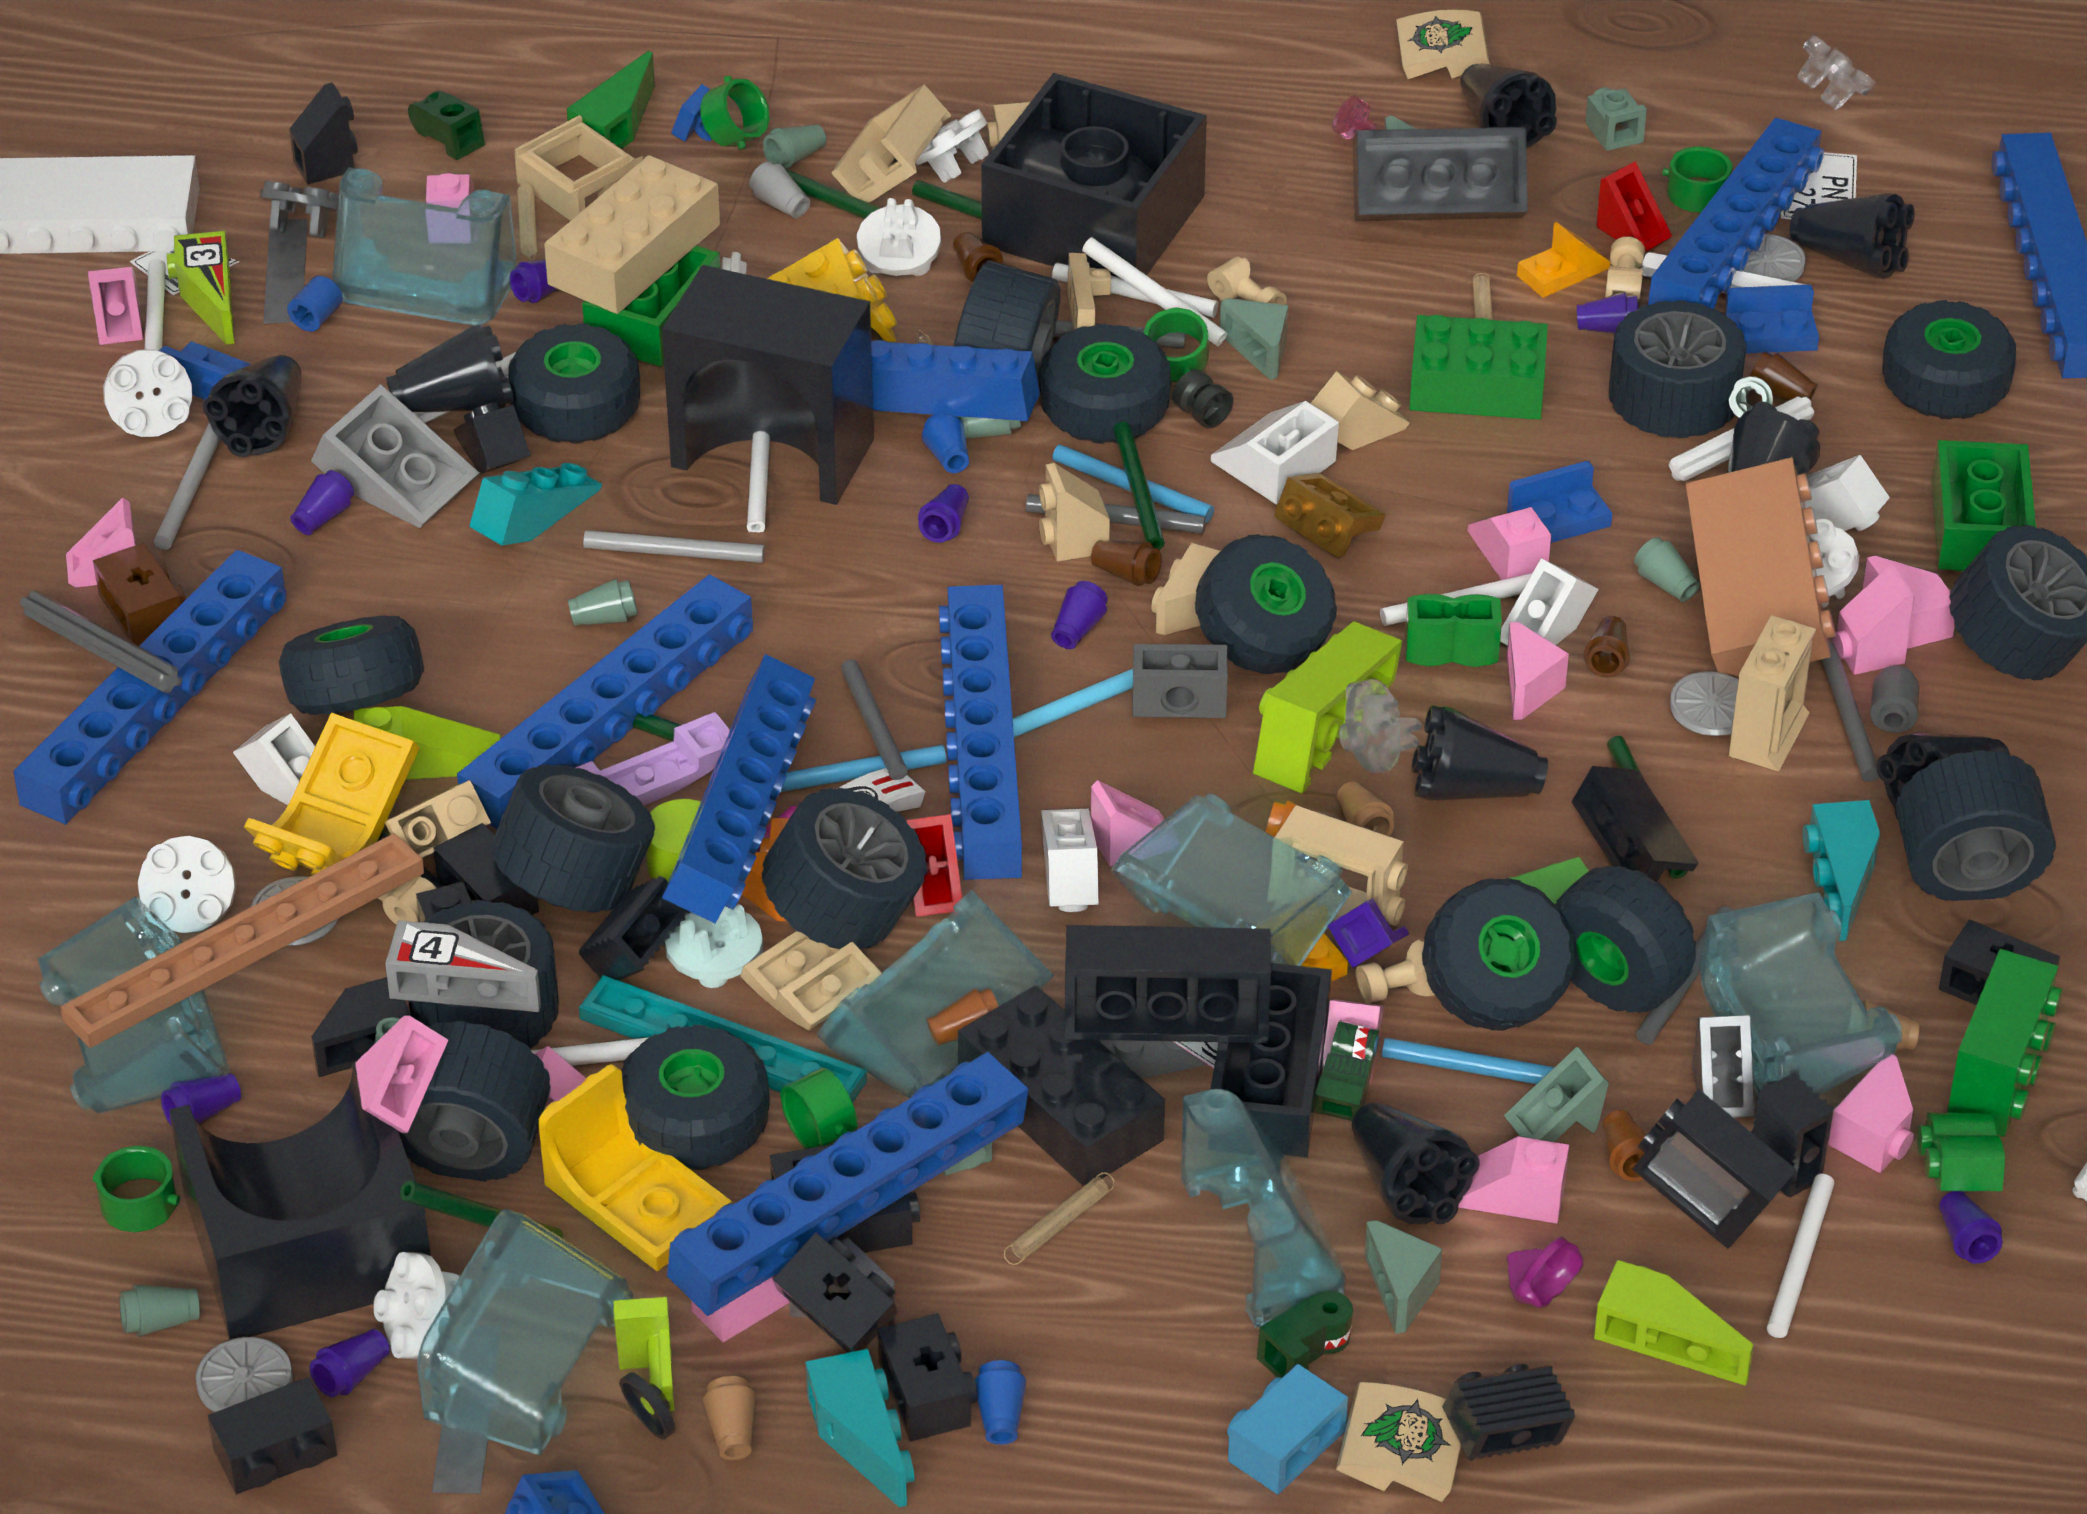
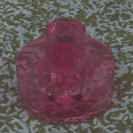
[1332,95,1376,140]

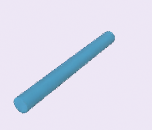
[1053,444,1214,523]
[780,745,946,792]
[1382,1038,1555,1084]

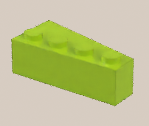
[1253,621,1403,794]

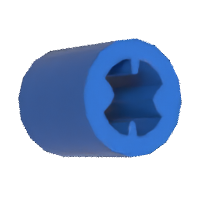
[287,276,343,332]

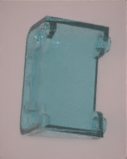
[332,167,517,325]
[1111,793,1352,966]
[816,890,1054,1099]
[1701,892,1902,1095]
[38,896,230,1113]
[1181,1089,1346,1328]
[417,1209,633,1456]

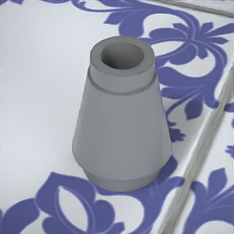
[749,161,810,219]

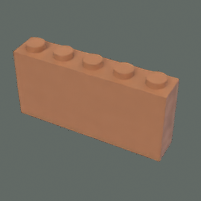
[1686,457,1836,679]

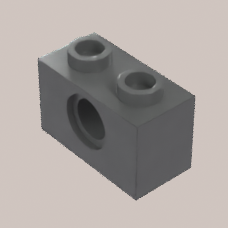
[1132,644,1228,718]

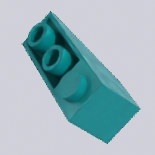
[469,463,602,545]
[1802,800,1880,941]
[805,1349,914,1507]

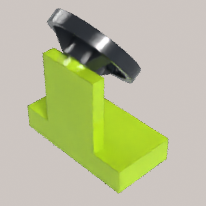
[613,1297,676,1440]

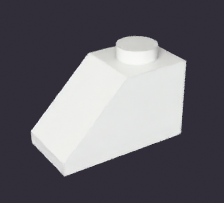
[1805,455,1890,531]
[1500,558,1599,646]
[233,713,315,805]

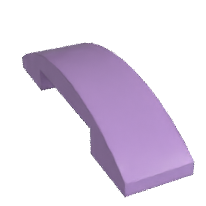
[576,712,730,806]

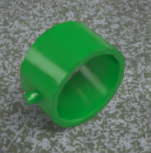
[700,76,770,150]
[1662,146,1733,213]
[1144,307,1209,382]
[780,1068,858,1149]
[92,1145,180,1232]

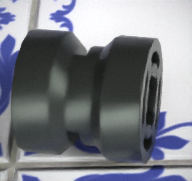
[1172,369,1234,429]

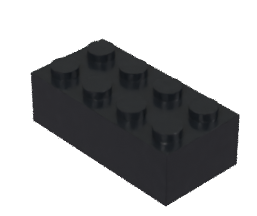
[1353,127,1528,221]
[1065,925,1271,1043]
[1206,963,1332,1158]
[958,985,1165,1189]

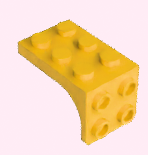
[767,238,897,343]
[244,713,420,875]
[539,1064,732,1272]

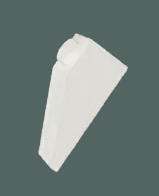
[1041,808,1099,912]

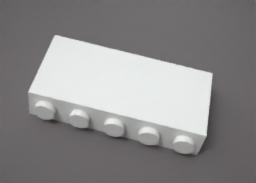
[0,155,200,254]

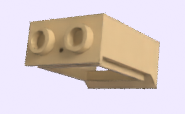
[831,84,951,203]
[514,115,643,221]
[1729,615,1816,772]
[1270,805,1408,926]

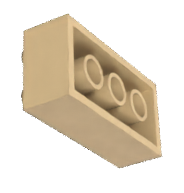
[544,155,720,314]

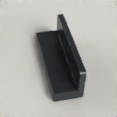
[1571,766,1699,882]

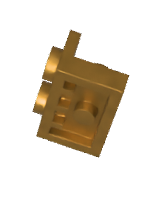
[1274,473,1386,557]

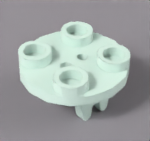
[665,904,764,988]

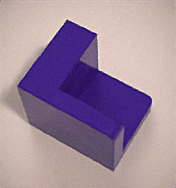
[1327,898,1409,967]

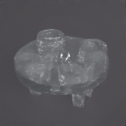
[1797,34,1877,110]
[1339,679,1422,773]

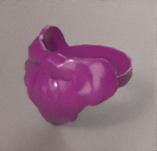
[1507,1237,1583,1308]

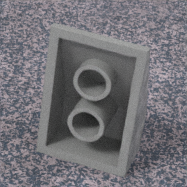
[311,384,479,528]

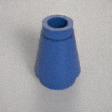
[922,413,969,473]
[974,1360,1027,1445]

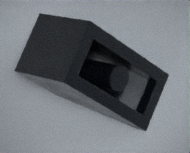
[311,977,411,1077]

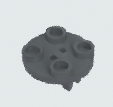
[259,181,344,238]

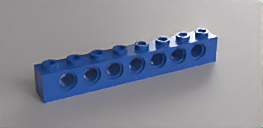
[1648,117,1824,309]
[13,550,287,825]
[457,574,753,829]
[939,585,1022,880]
[662,654,816,924]
[667,1052,1029,1316]

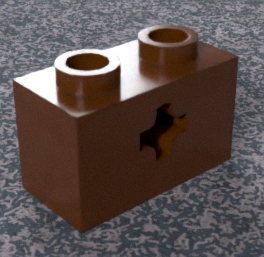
[93,542,186,646]

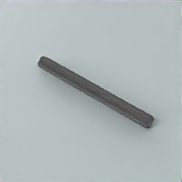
[20,590,182,693]

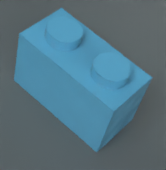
[1227,1364,1348,1495]

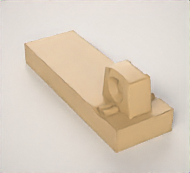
[1067,253,1111,331]

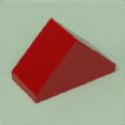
[1596,161,1673,252]
[907,814,964,917]

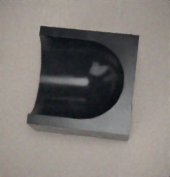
[981,73,1207,278]
[662,265,874,505]
[169,1062,431,1340]

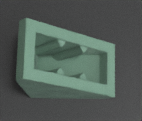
[1220,298,1288,380]
[1365,1220,1442,1334]

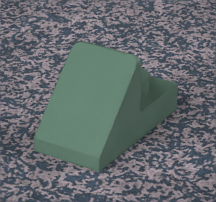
[1504,1046,1609,1142]

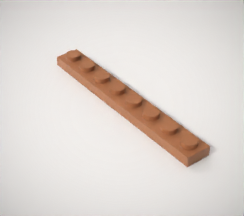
[61,833,424,1048]

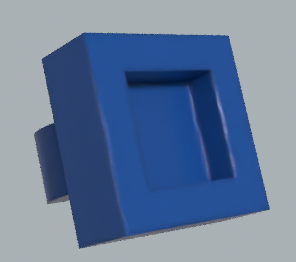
[671,84,712,142]

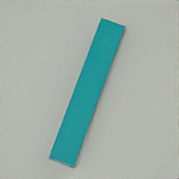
[579,975,867,1103]

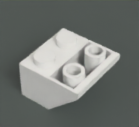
[1211,401,1339,505]

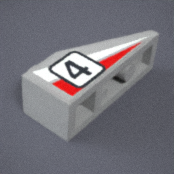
[385,920,541,1012]

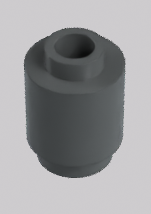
[1870,665,1920,733]

